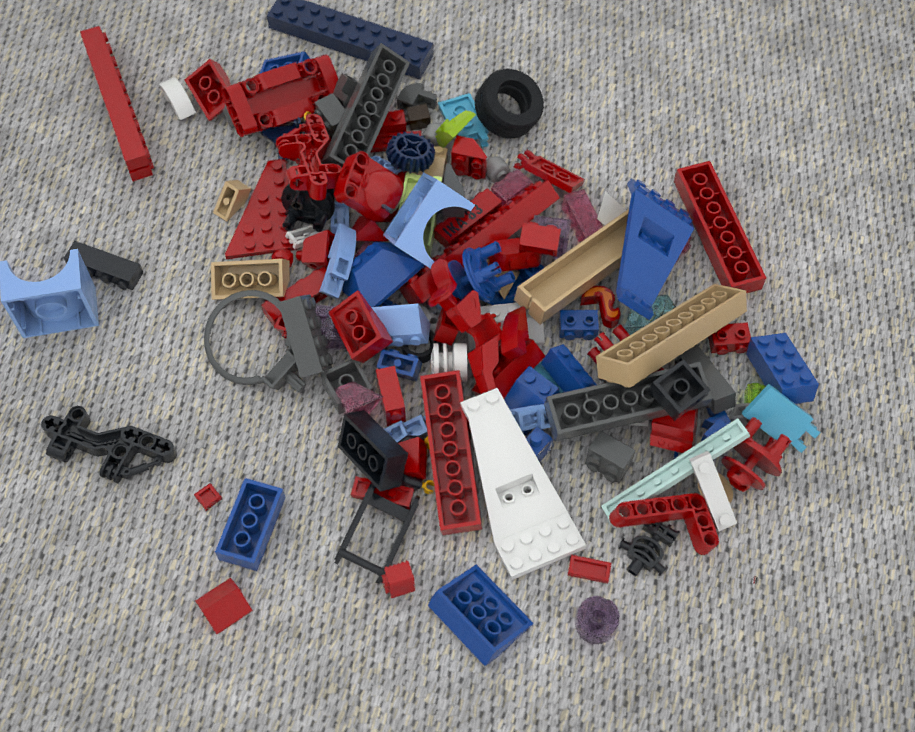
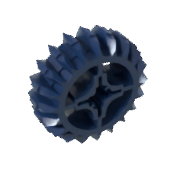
[386,131,435,174]

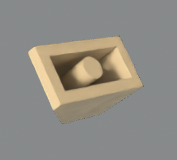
[213,180,251,222]

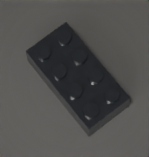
[337,410,408,492]

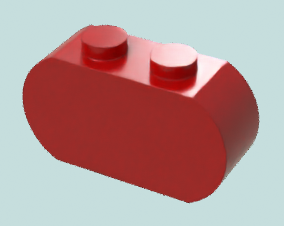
[488,238,542,271]

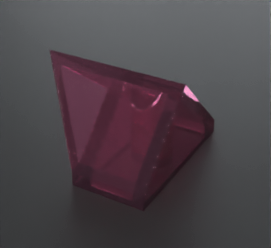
[335,381,384,414]

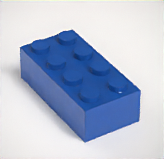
[746,333,819,404]
[215,478,286,571]

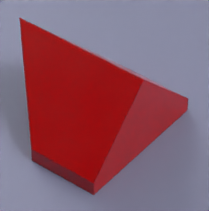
[351,215,388,241]

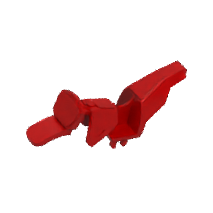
[428,259,502,394]

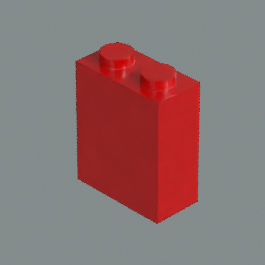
[376,366,406,427]

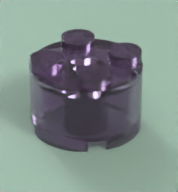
[575,596,620,644]

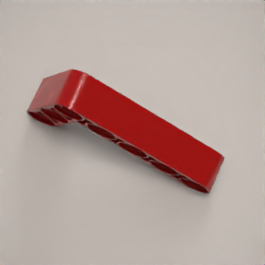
[609,493,719,555]

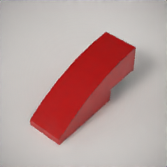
[501,306,529,360]

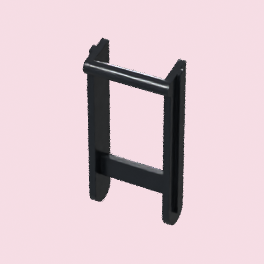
[334,482,420,584]

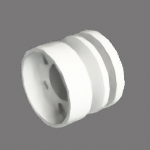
[431,343,467,383]

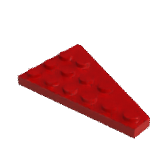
[225,159,297,259]

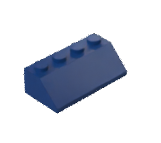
[541,344,597,392]

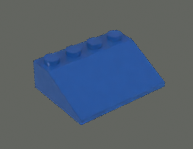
[428,564,534,666]

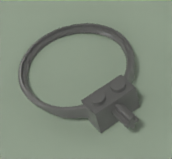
[204,290,306,393]

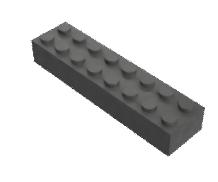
[321,43,410,168]
[544,362,713,442]

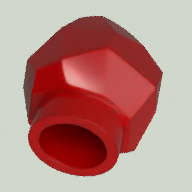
[271,248,293,268]

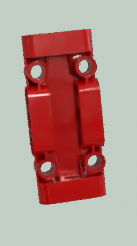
[221,54,339,137]

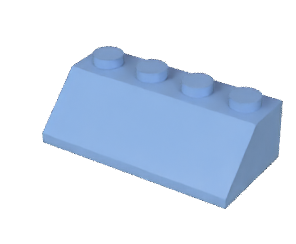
[371,304,431,347]

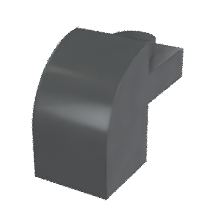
[333,73,358,108]
[397,83,437,112]

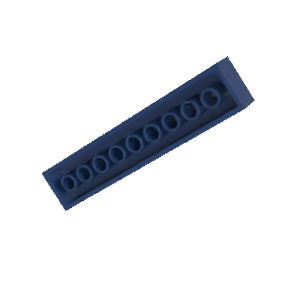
[266,0,434,79]

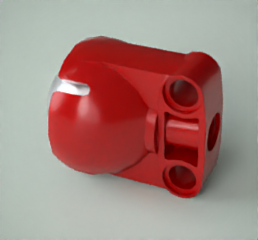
[334,151,404,222]

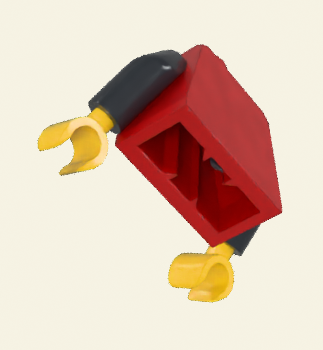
[397,435,434,494]

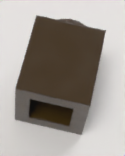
[404,104,431,131]

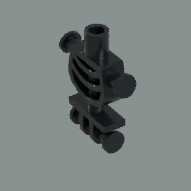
[618,522,681,577]

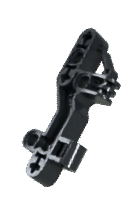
[41,406,177,483]

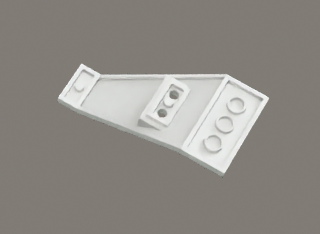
[460,388,586,580]

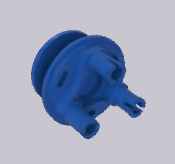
[448,241,515,302]

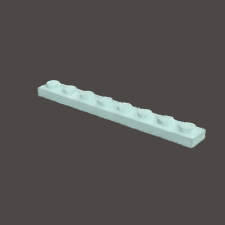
[601,418,750,518]

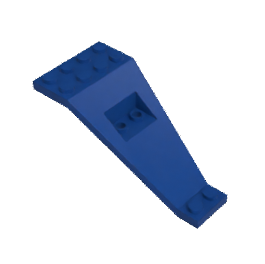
[616,178,694,320]

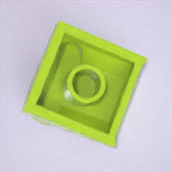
[435,110,476,148]

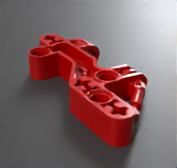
[276,114,342,200]

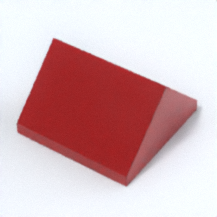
[195,578,253,634]

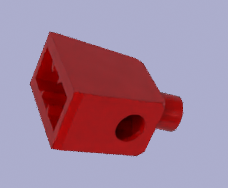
[296,230,335,270]

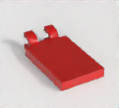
[514,150,585,194]

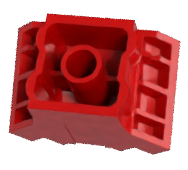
[650,409,698,453]

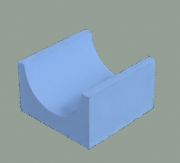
[383,172,475,269]
[0,249,99,338]

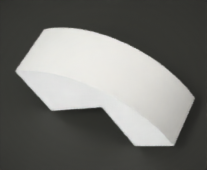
[159,77,196,120]

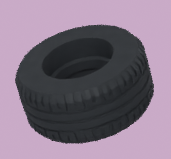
[474,68,544,139]

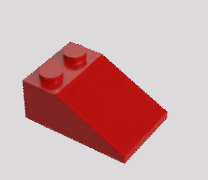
[184,59,231,121]
[328,290,393,363]

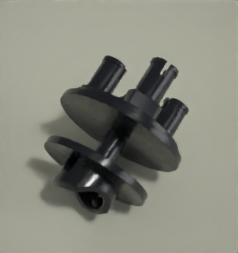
[281,182,335,232]

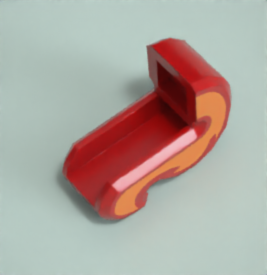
[580,286,621,328]

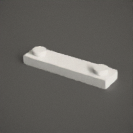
[689,451,737,531]

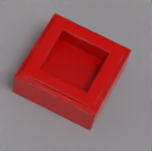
[194,483,222,511]

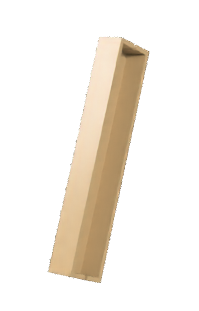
[514,209,629,325]

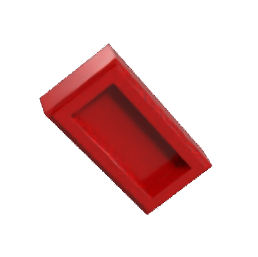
[567,555,612,584]

